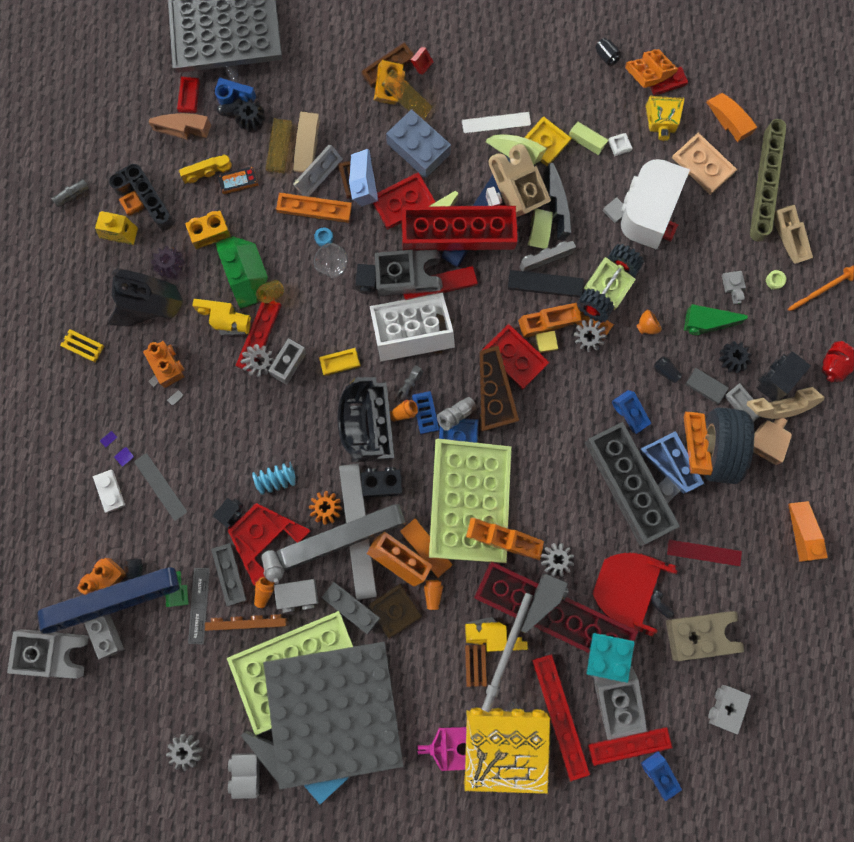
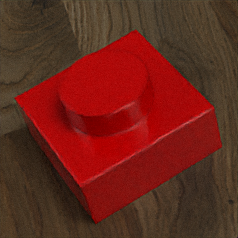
[411,47,434,74]

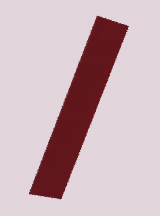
[667,539,742,566]

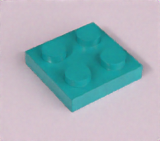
[586,633,634,683]

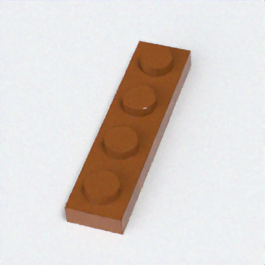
[205,614,288,631]

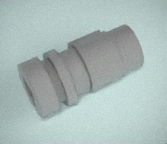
[437,397,476,430]

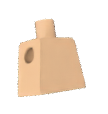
[753,418,792,465]

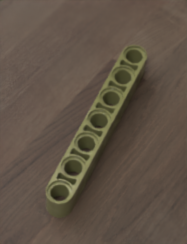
[750,119,786,242]

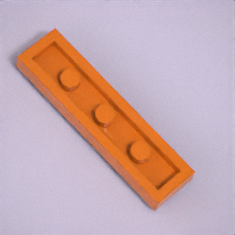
[276,193,352,223]
[684,412,713,475]

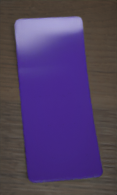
[100,431,134,466]

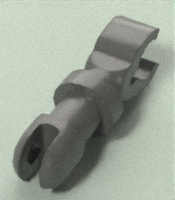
[397,365,424,400]

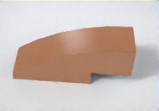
[149,113,211,139]

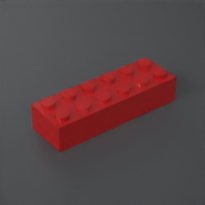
[401,206,518,251]

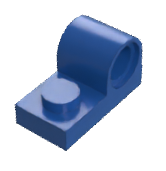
[215,78,256,104]
[612,390,651,434]
[641,751,682,801]

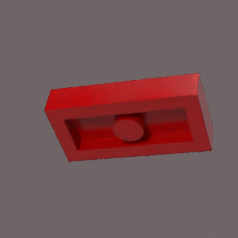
[650,67,688,96]

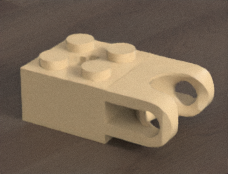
[489,144,551,217]

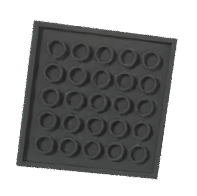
[168,0,283,73]
[263,642,403,790]

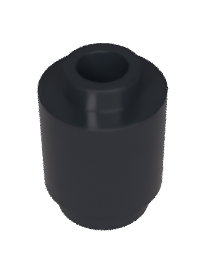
[595,38,621,65]

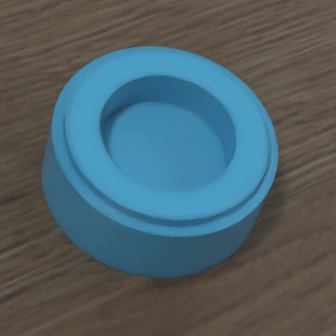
[314,228,333,247]

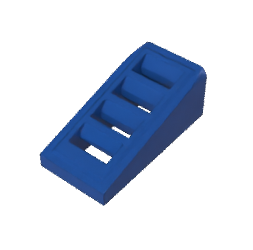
[412,391,439,434]

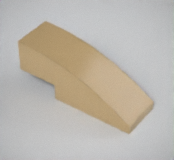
[294,112,320,173]
[774,205,813,264]

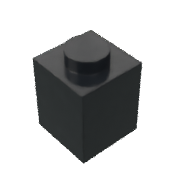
[356,264,376,294]

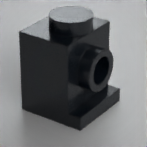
[213,498,244,529]

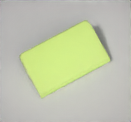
[569,122,608,155]

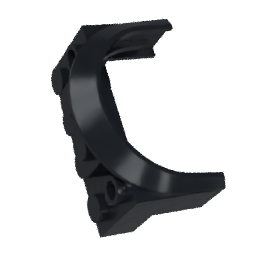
[337,377,394,462]

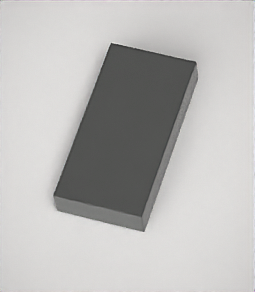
[685,368,728,405]

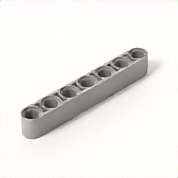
[339,463,377,600]

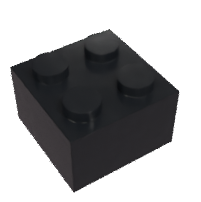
[756,351,811,402]

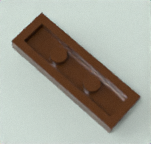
[361,43,414,88]

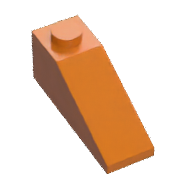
[789,501,828,562]

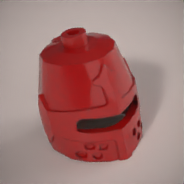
[822,341,854,382]

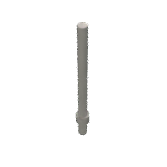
[482,593,533,712]

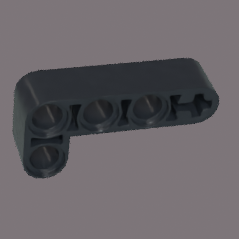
[109,164,173,230]

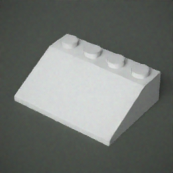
[370,293,455,361]

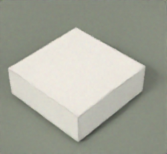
[608,133,632,156]

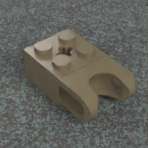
[666,611,744,661]

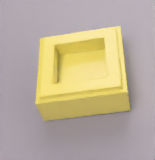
[535,331,558,353]

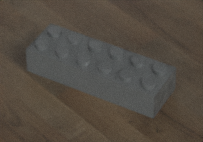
[585,422,680,546]

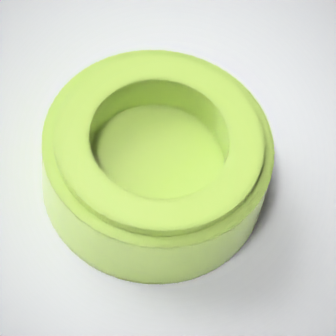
[766,270,786,290]

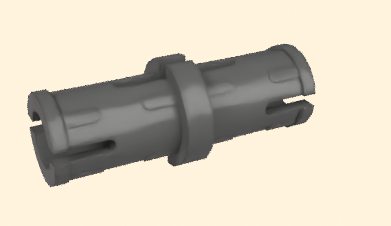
[51,179,90,208]

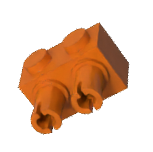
[143,341,185,388]
[77,558,126,595]

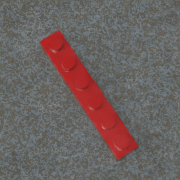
[532,654,590,781]

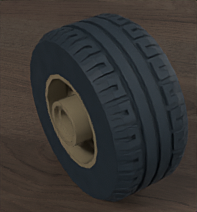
[703,407,754,484]

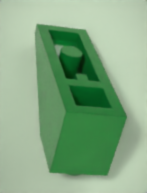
[684,304,748,335]

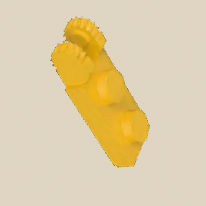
[179,155,232,184]

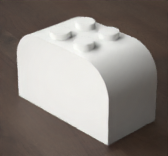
[621,159,690,249]

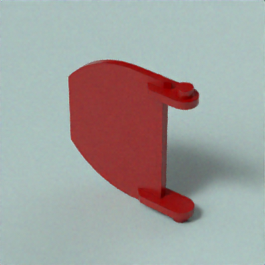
[592,553,677,637]

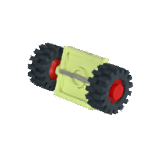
[577,244,644,322]

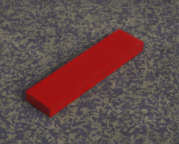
[404,266,477,300]
[235,297,282,371]
[588,727,672,766]

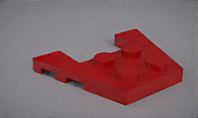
[228,503,311,586]

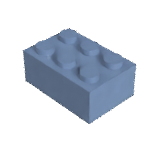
[386,109,451,179]

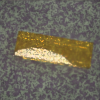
[382,70,432,120]
[266,119,293,173]

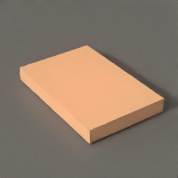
[672,133,737,195]

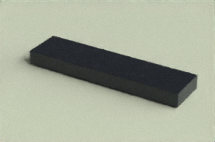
[507,270,584,298]

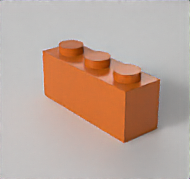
[366,532,433,587]

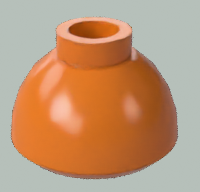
[636,310,662,335]

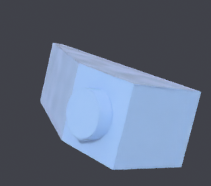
[349,149,378,206]

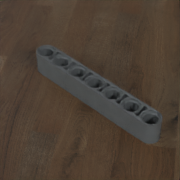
[277,504,406,571]

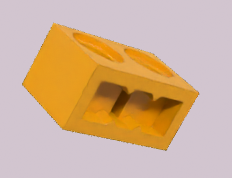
[374,60,405,105]
[185,211,231,249]

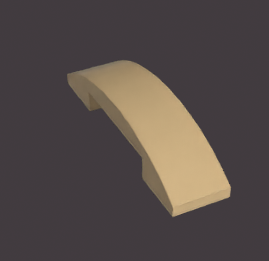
[746,387,825,419]

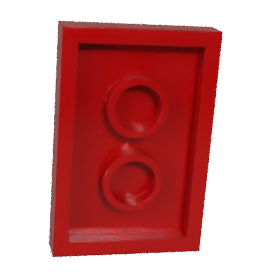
[372,172,436,230]
[482,324,549,390]

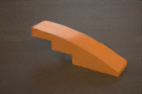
[466,518,544,560]

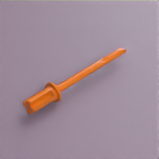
[788,265,854,311]

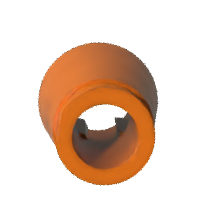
[390,400,418,422]
[254,577,274,608]
[424,580,443,610]

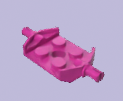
[418,727,466,771]

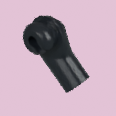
[650,590,674,619]

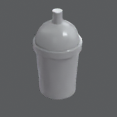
[261,551,284,584]

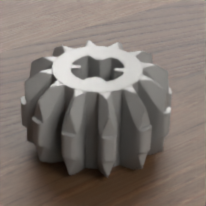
[574,319,607,352]
[241,344,274,377]
[541,543,574,577]
[166,734,202,771]

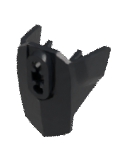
[108,268,183,326]

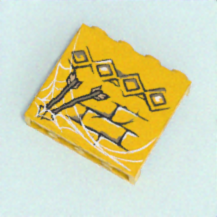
[464,708,550,794]

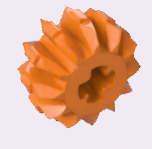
[309,491,342,525]

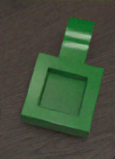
[166,571,188,607]

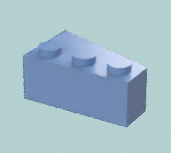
[639,431,704,494]

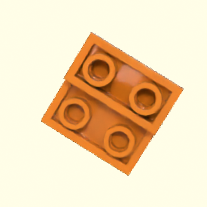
[626,49,678,88]

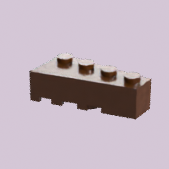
[479,346,519,431]

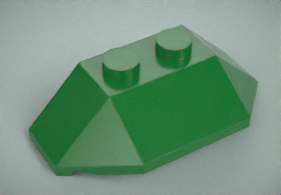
[216,236,268,309]

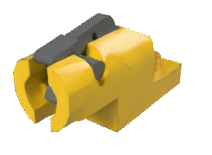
[192,299,251,336]
[465,617,528,651]

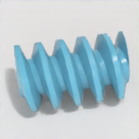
[252,462,296,495]

